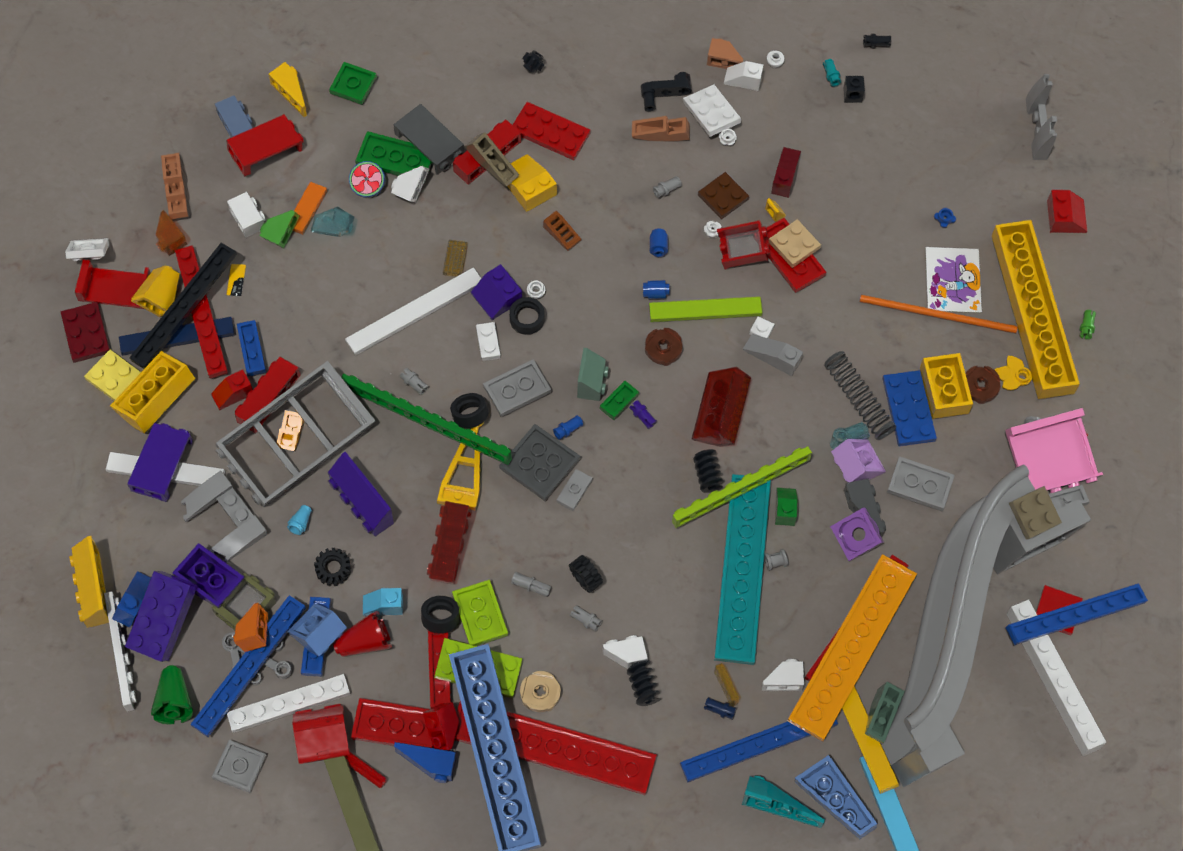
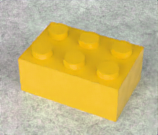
[920,353,973,419]

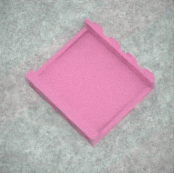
[1005,408,1103,493]

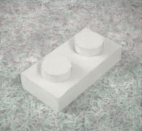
[476,322,500,361]

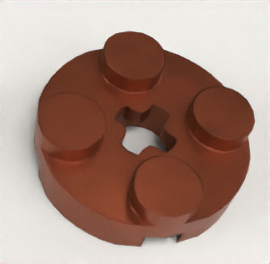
[645,328,682,366]
[965,366,1001,404]

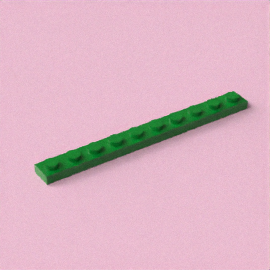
[341,373,512,465]

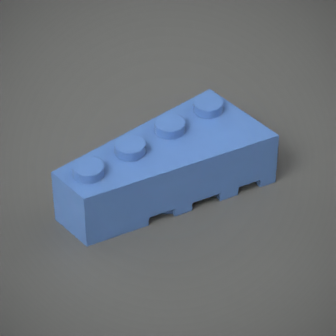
[795,755,877,840]

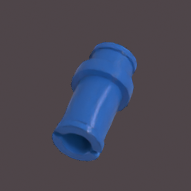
[553,415,583,440]

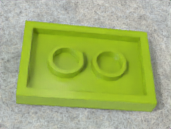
[452,580,508,646]

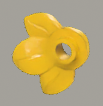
[995,355,1032,390]

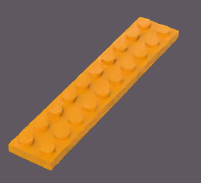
[787,554,917,741]

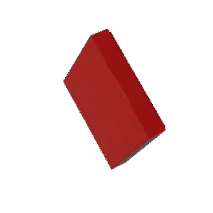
[1036,585,1083,636]

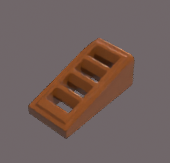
[543,211,581,251]

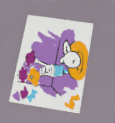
[926,247,982,312]

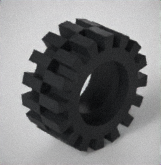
[314,548,351,586]
[568,555,603,593]

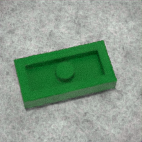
[600,381,639,420]

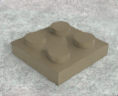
[1009,486,1062,540]

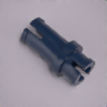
[704,697,737,720]

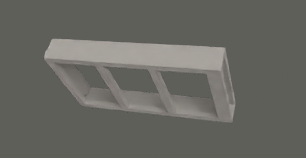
[215,361,375,507]

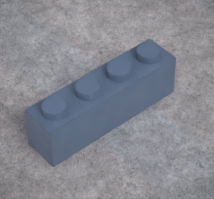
[215,95,266,166]

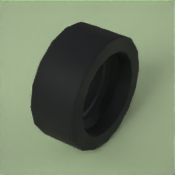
[509,297,545,335]
[450,393,489,428]
[421,596,459,634]

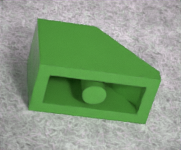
[260,210,300,248]

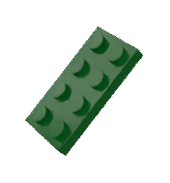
[355,131,432,183]

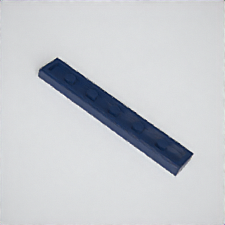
[119,317,235,356]

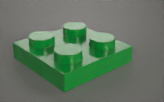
[329,62,377,105]

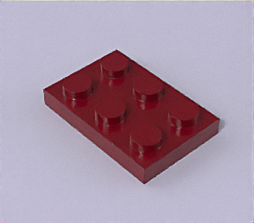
[60,302,110,363]

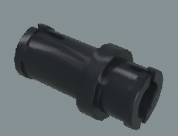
[863,33,891,48]

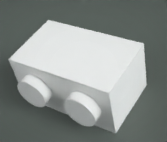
[227,192,266,238]

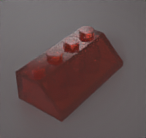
[692,367,751,447]

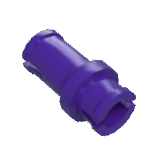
[629,400,657,429]

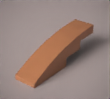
[161,153,188,220]

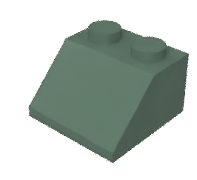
[577,348,609,401]

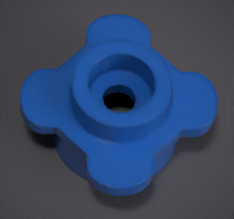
[934,208,956,228]

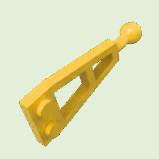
[437,422,484,511]

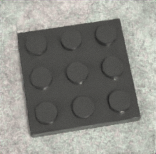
[499,424,581,501]

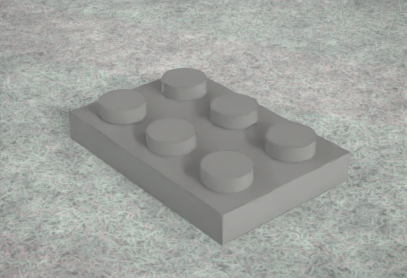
[483,359,551,417]
[887,456,955,511]

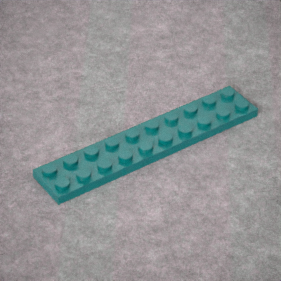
[714,474,771,665]

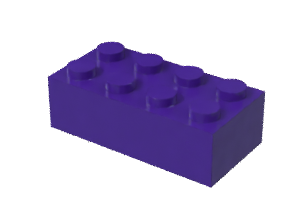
[125,571,198,662]

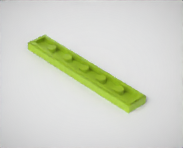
[649,297,762,322]

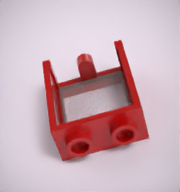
[717,220,770,270]

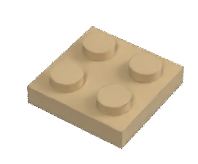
[769,219,821,268]

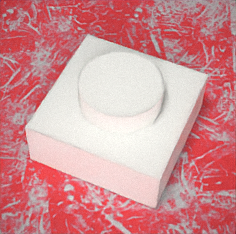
[749,317,775,338]

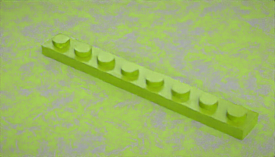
[672,446,812,528]

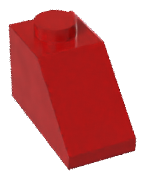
[211,369,253,410]

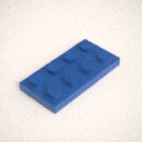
[882,370,937,447]

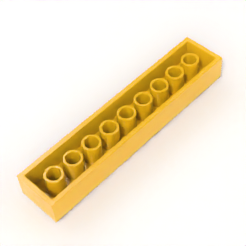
[992,220,1080,399]

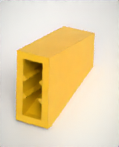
[131,266,180,317]

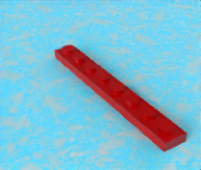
[175,245,228,379]

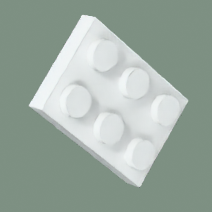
[683,84,741,137]

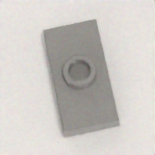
[556,469,593,511]

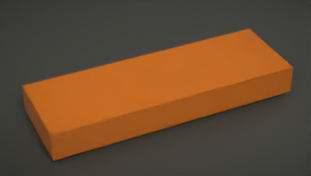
[293,182,327,235]

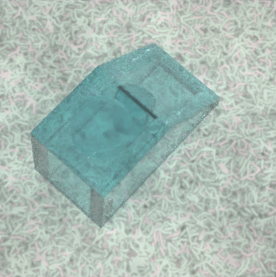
[311,206,354,237]

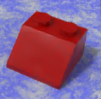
[1047,190,1087,233]

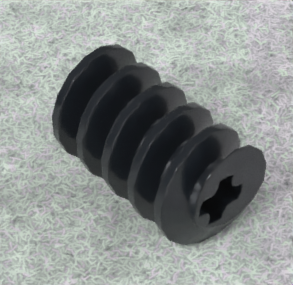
[693,449,723,493]
[627,660,661,706]

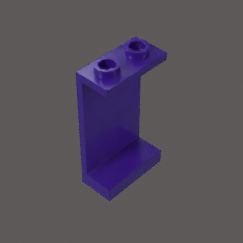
[127,423,193,502]

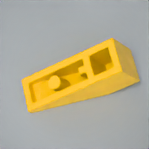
[268,62,307,117]

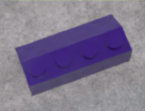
[328,452,394,537]

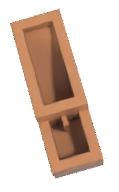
[632,116,690,141]

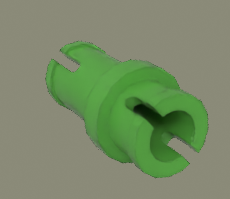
[1080,310,1096,339]

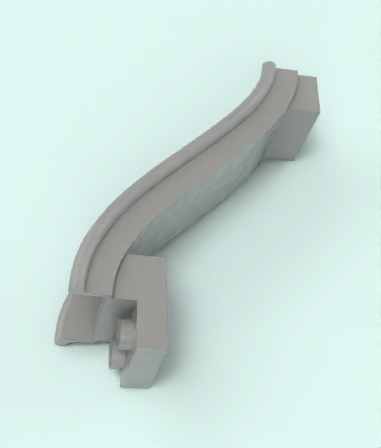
[880,464,1091,787]

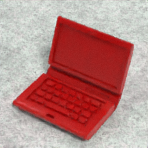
[292,704,350,764]

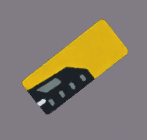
[227,264,246,296]

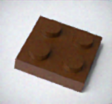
[698,172,749,220]

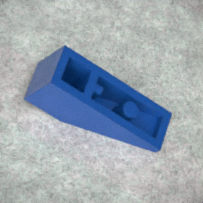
[112,571,151,628]
[394,742,456,783]

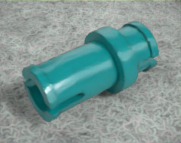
[823,59,841,87]

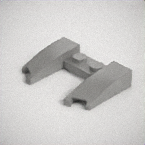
[1026,74,1057,160]
[181,470,267,563]

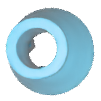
[287,505,312,535]

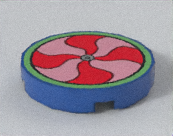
[349,161,385,198]

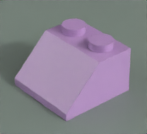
[831,439,886,482]

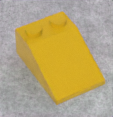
[507,154,557,212]

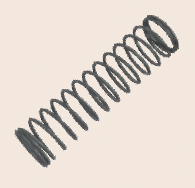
[824,351,896,440]

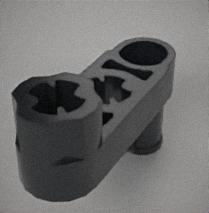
[641,72,692,112]

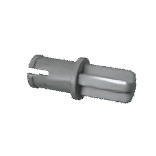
[511,572,551,596]

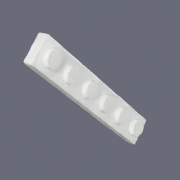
[104,591,137,712]
[227,674,350,733]

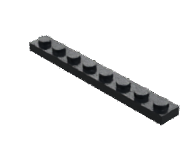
[129,242,237,369]

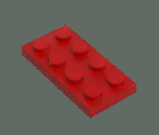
[513,102,591,160]
[754,218,826,293]
[351,698,433,748]

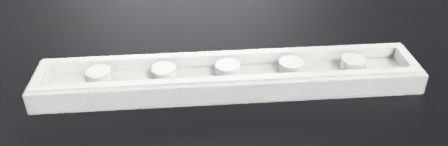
[106,452,225,486]

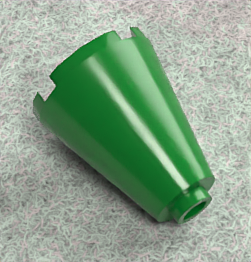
[151,665,193,725]

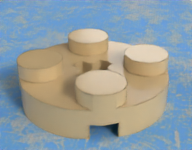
[520,671,561,712]

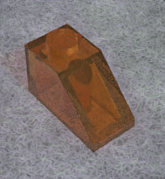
[156,210,187,256]

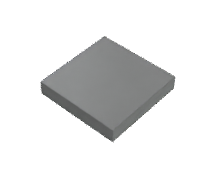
[212,740,267,793]

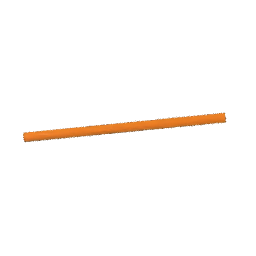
[860,295,1018,333]

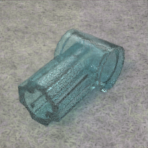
[830,422,870,450]

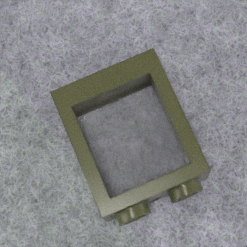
[212,573,276,630]

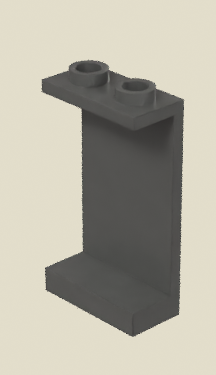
[393,104,464,175]

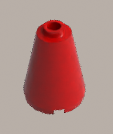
[333,611,392,657]

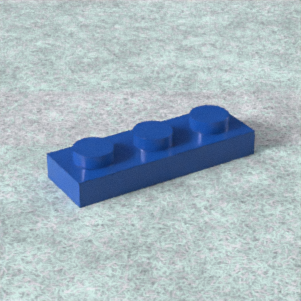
[237,320,266,376]

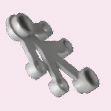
[222,632,292,686]

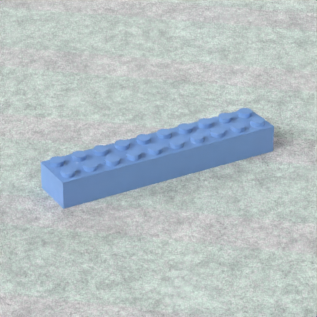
[449,644,542,851]

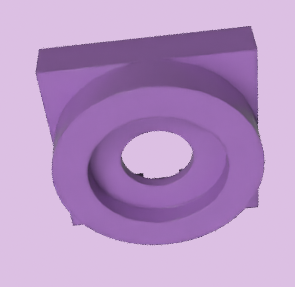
[830,508,884,561]

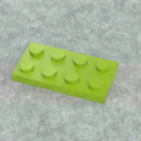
[434,638,522,698]

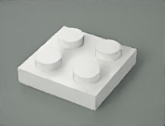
[65,238,109,261]

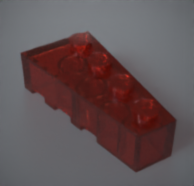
[427,501,472,585]

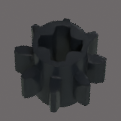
[522,50,545,73]

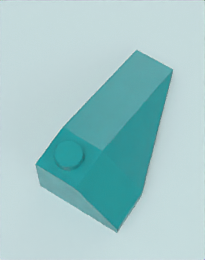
[742,776,825,828]

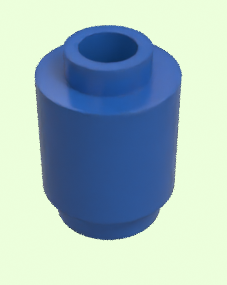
[649,228,668,257]
[643,280,670,299]

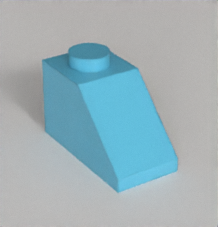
[363,588,403,616]

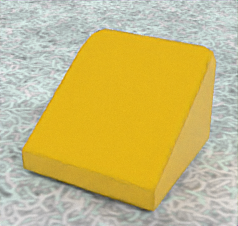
[765,198,786,222]

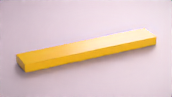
[842,686,899,794]

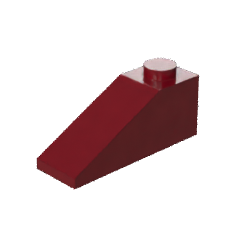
[771,147,801,198]

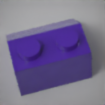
[471,264,522,320]

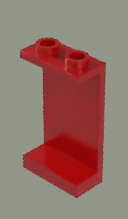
[226,114,304,177]
[75,260,151,309]

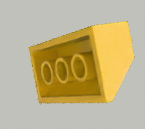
[110,351,195,434]
[69,536,109,628]

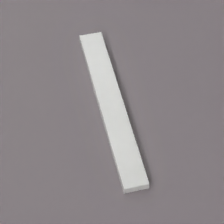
[345,267,481,356]

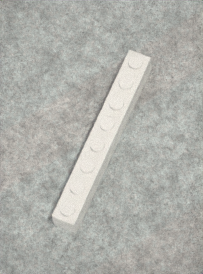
[1007,599,1106,756]

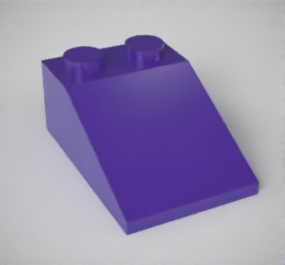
[172,543,244,608]

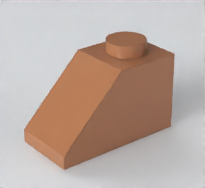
[707,38,743,69]

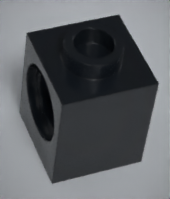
[843,76,865,103]

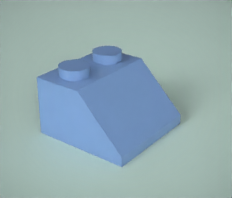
[287,603,347,656]

